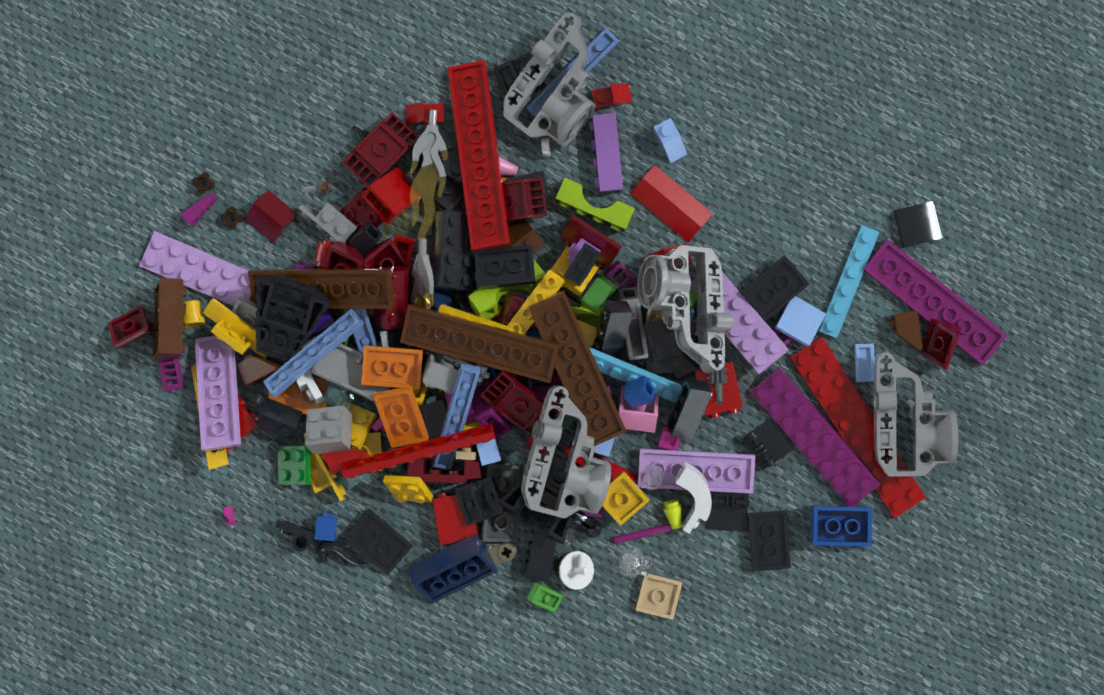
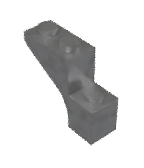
[618,287,648,360]

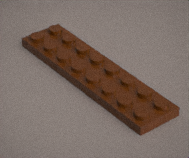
[248,268,395,309]
[528,290,627,446]
[400,304,560,383]

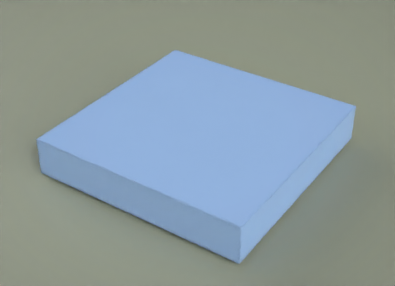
[775,296,826,347]

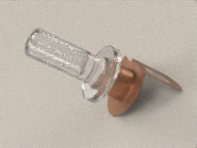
[303,180,337,195]

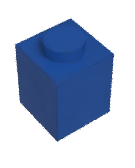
[623,376,655,409]
[314,512,338,541]

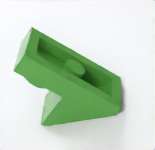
[581,276,619,312]
[526,582,564,613]

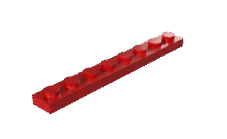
[341,423,495,479]

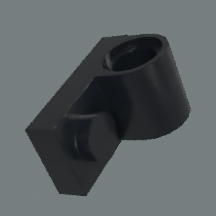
[564,243,602,286]
[276,519,315,552]

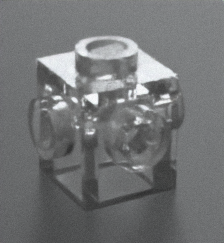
[618,548,652,577]

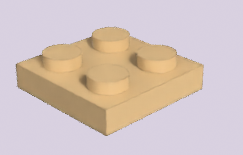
[635,572,682,620]

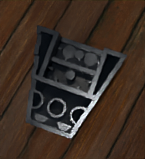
[256,275,331,362]
[498,449,581,544]

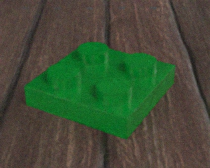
[277,446,311,485]

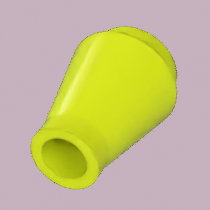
[663,499,682,529]

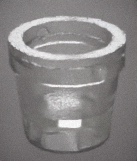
[639,465,664,490]

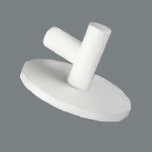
[559,551,594,590]

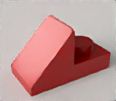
[591,84,632,110]
[406,102,445,125]
[394,235,415,265]

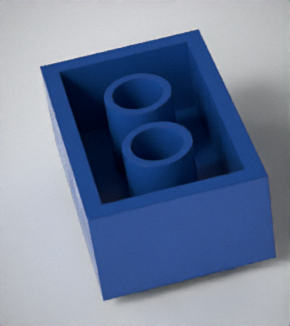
[810,505,872,547]

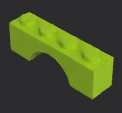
[555,178,635,232]
[468,259,546,319]

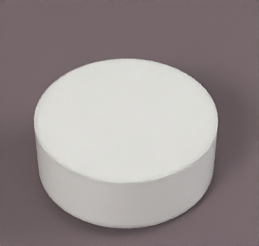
[541,137,551,157]

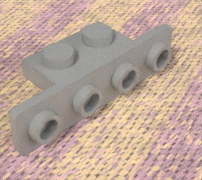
[299,203,362,256]

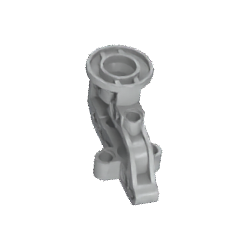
[503,13,595,147]
[637,245,734,374]
[871,351,958,477]
[521,386,611,518]

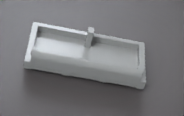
[311,344,390,402]

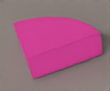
[223,506,236,526]

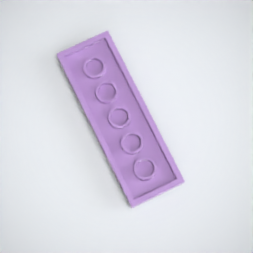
[139,231,251,306]
[690,272,789,375]
[195,336,241,452]
[638,448,755,494]

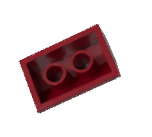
[560,215,622,269]
[323,241,365,312]
[374,265,413,329]

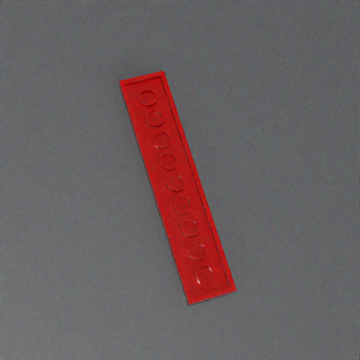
[448,60,511,252]
[789,336,926,519]

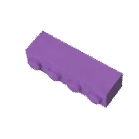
[589,113,623,193]

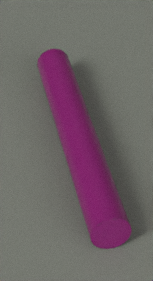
[613,524,671,544]

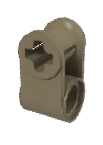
[487,542,517,565]

